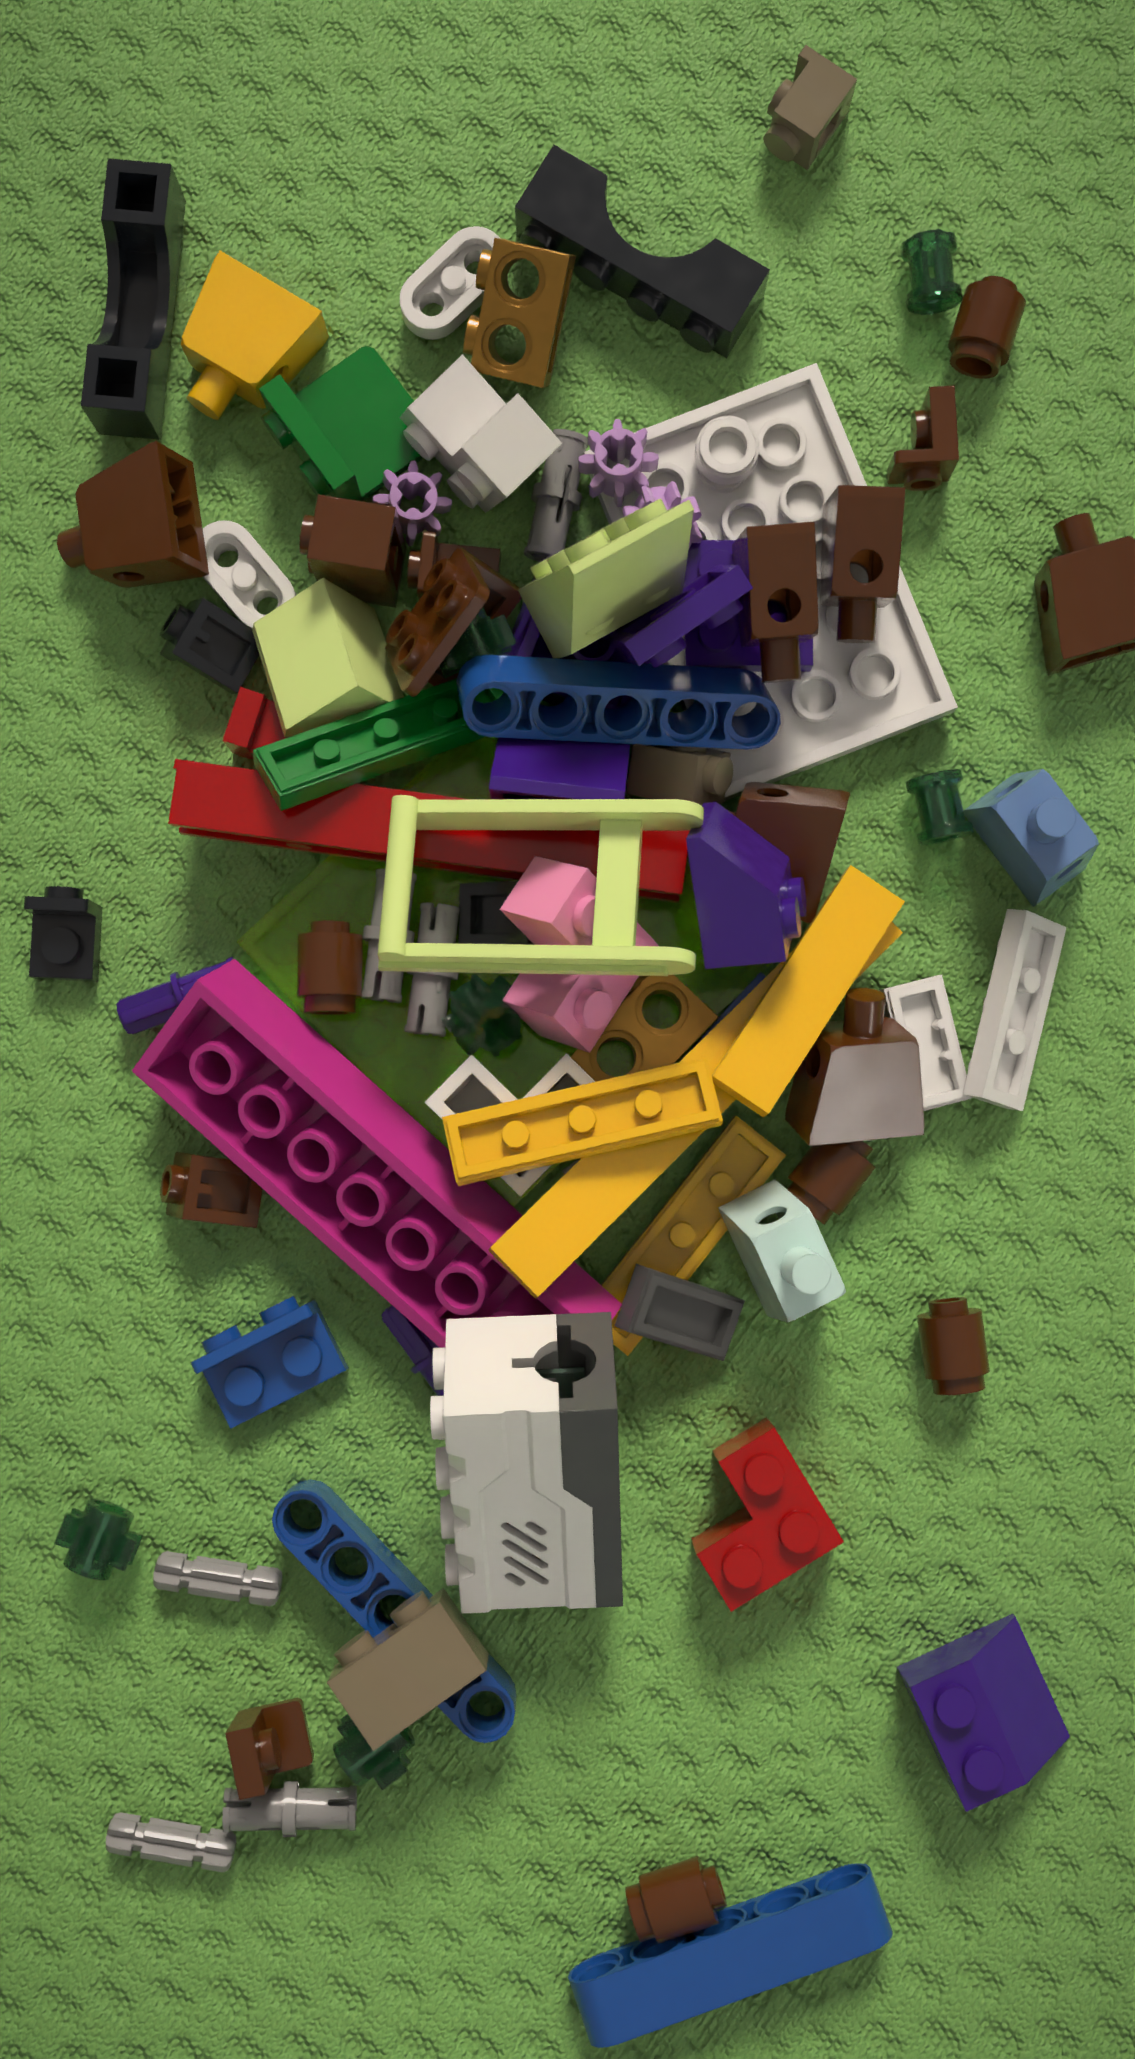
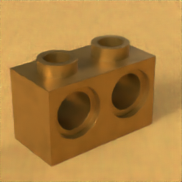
[463,238,576,388]
[571,975,718,1082]

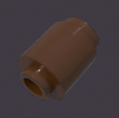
[948,276,1026,379]
[297,920,363,1015]
[787,1141,876,1225]
[917,1297,990,1395]
[625,1856,727,1944]

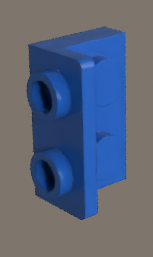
[191,1296,349,1429]

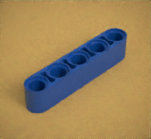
[456,655,781,750]
[272,1479,517,1743]
[568,1863,893,2048]

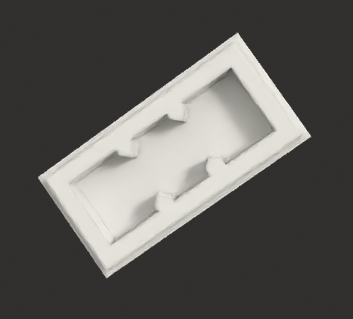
[878,975,972,1111]

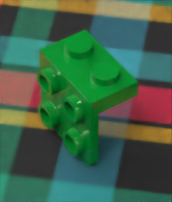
[259,346,423,501]

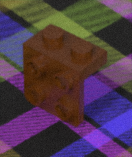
[385,546,522,697]

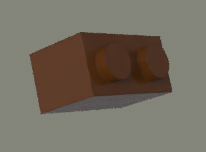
[300,494,406,608]

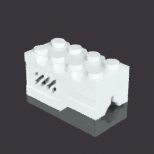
[430,1312,623,1614]

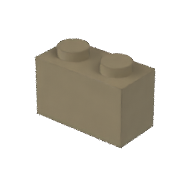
[327,1588,489,1751]

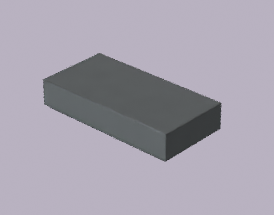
[615,1264,745,1361]

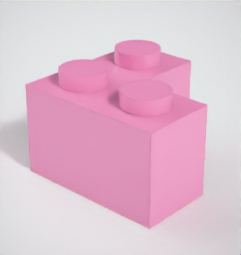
[500,856,658,1053]

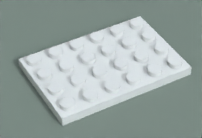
[584,363,958,802]

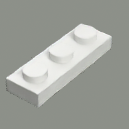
[963,909,1067,1111]

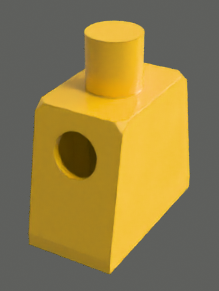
[181,250,329,420]

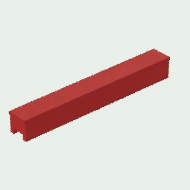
[168,759,690,903]

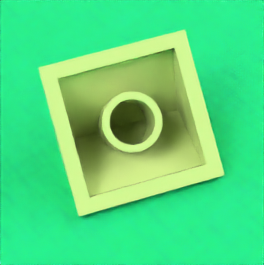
[252,578,404,737]

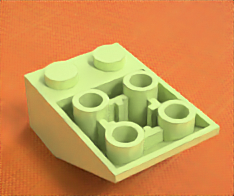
[518,498,694,659]

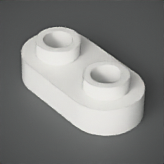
[400,226,500,340]
[203,520,296,629]

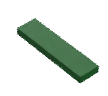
[253,678,504,811]

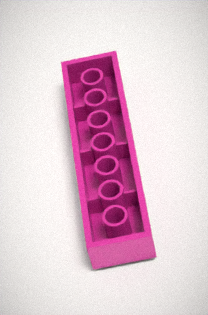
[132,959,622,1348]

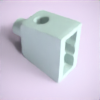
[718,1180,846,1322]

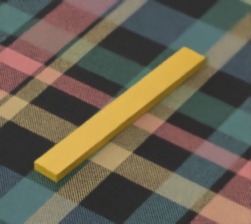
[488,922,903,1299]

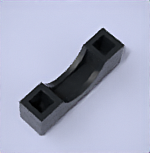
[515,144,770,359]
[81,158,186,440]

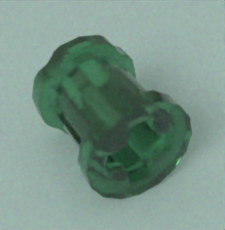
[900,229,963,315]
[906,769,974,845]

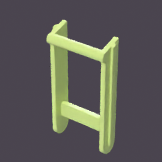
[377,795,704,976]

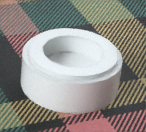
[695,416,759,485]

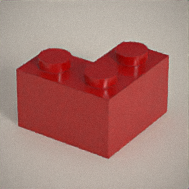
[691,1417,844,1612]

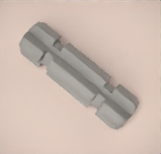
[153,1551,282,1607]
[106,1812,236,1873]

